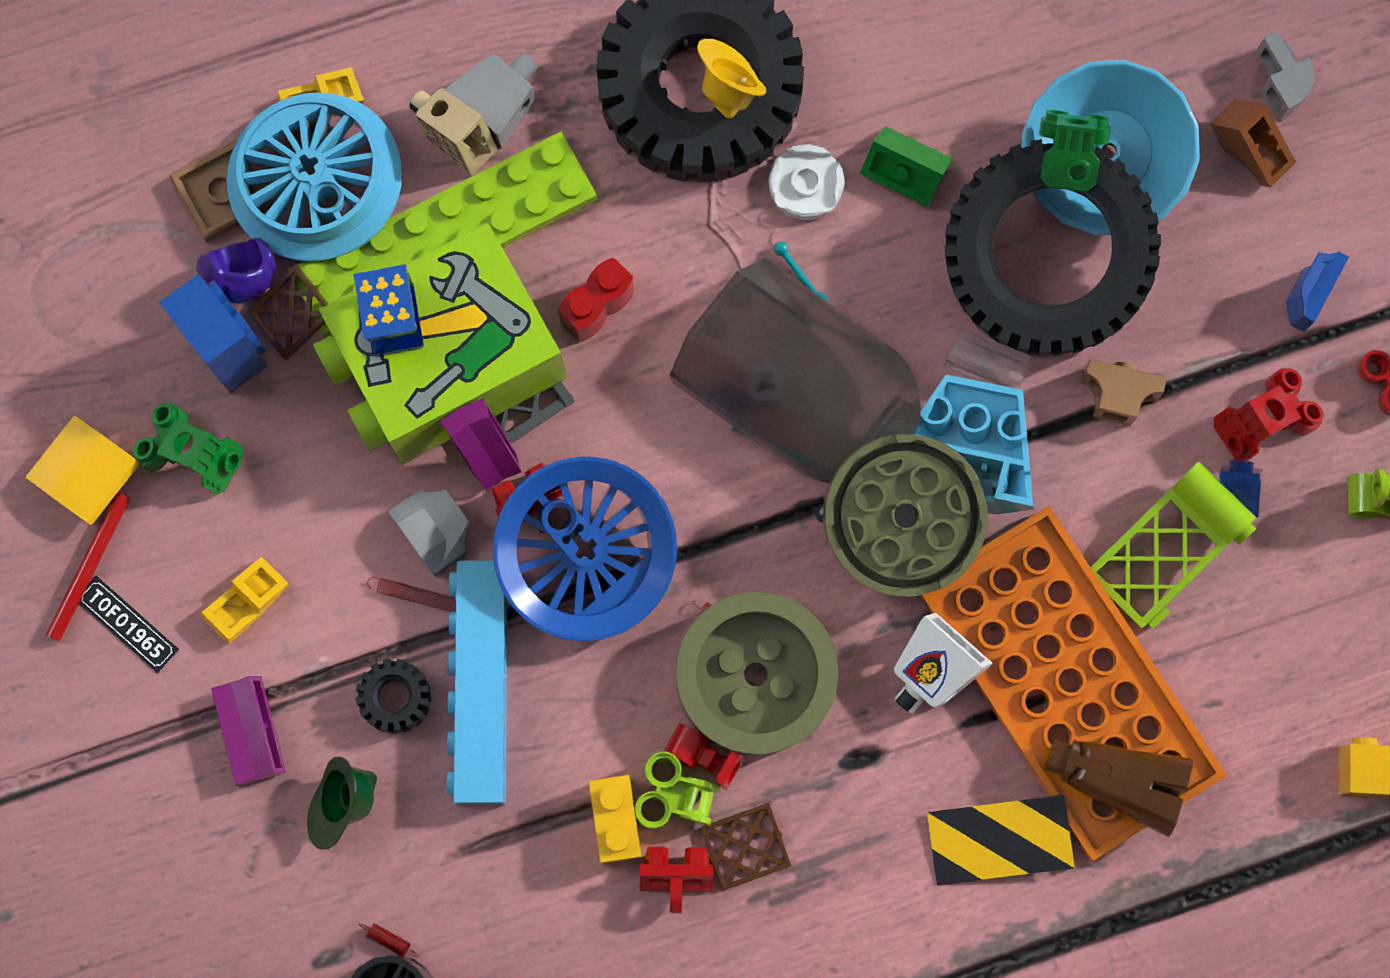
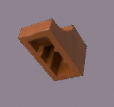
[1210,98,1296,188]

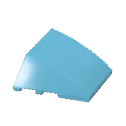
[908,375,1034,515]

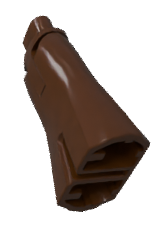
[1045,739,1193,837]

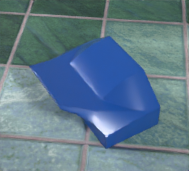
[1286,252,1349,332]

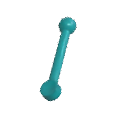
[774,241,827,309]

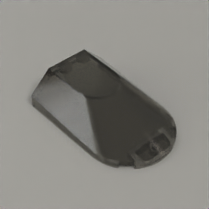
[669,258,921,483]

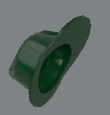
[307,757,377,850]

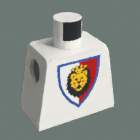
[894,613,992,713]

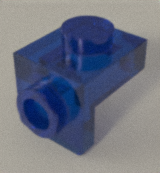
[1219,460,1263,518]

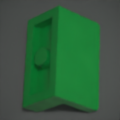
[859,126,952,207]

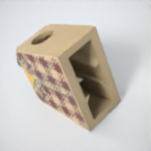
[409,88,498,176]

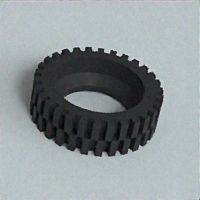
[944,138,1161,356]

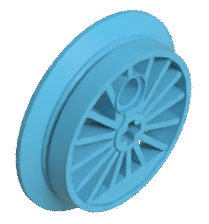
[227,93,402,262]

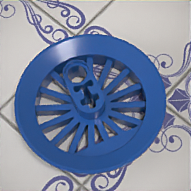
[493,456,677,641]

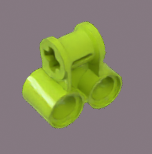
[1347,469,1390,519]
[635,752,720,830]

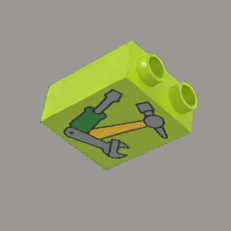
[313,222,568,465]

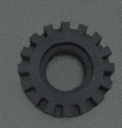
[355,659,432,734]

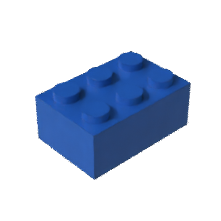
[159,274,268,394]

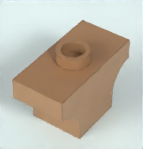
[1080,359,1167,426]

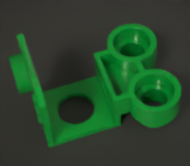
[1039,110,1111,192]
[133,403,243,495]

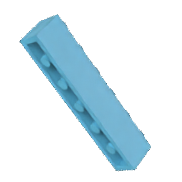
[447,561,507,805]

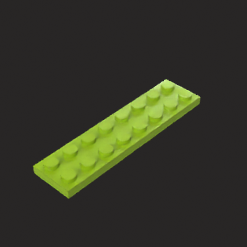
[288,132,597,338]

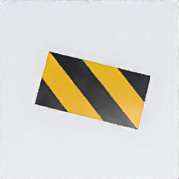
[927,795,1075,885]

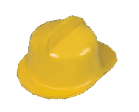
[697,39,766,118]

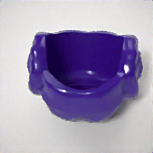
[196,237,276,304]

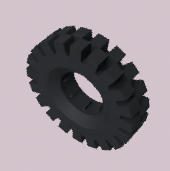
[596,0,804,183]

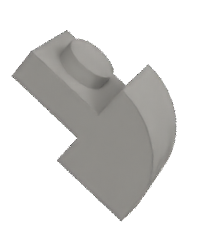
[1255,32,1314,122]

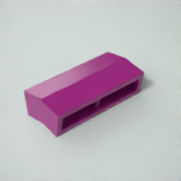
[440,398,522,491]
[211,676,286,787]

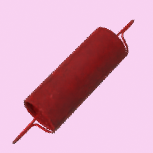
[359,923,419,957]

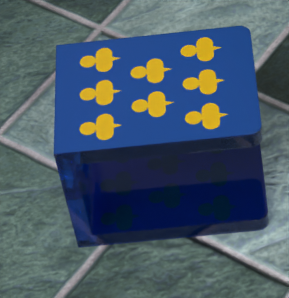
[353,264,424,357]

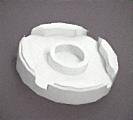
[768,144,845,221]

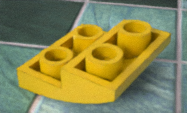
[25,415,140,526]

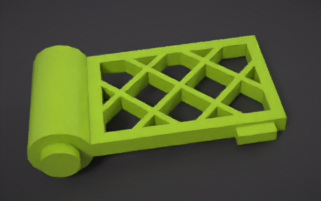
[1090,461,1256,629]

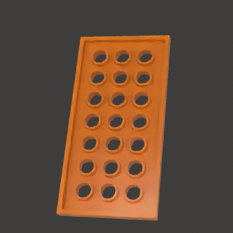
[919,505,1227,862]

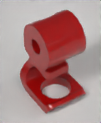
[663,723,745,791]

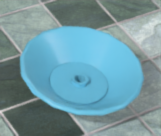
[1022,60,1200,236]

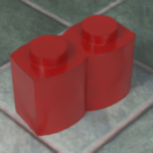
[558,258,634,342]

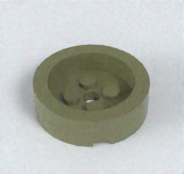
[823,434,988,597]
[676,592,838,755]

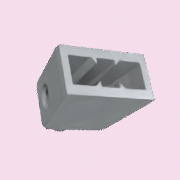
[445,52,538,149]

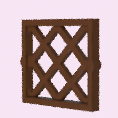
[247,265,328,359]
[700,803,792,891]

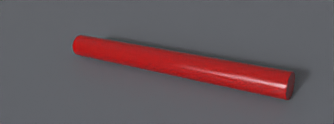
[45,492,130,642]

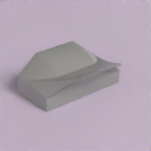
[388,489,470,577]

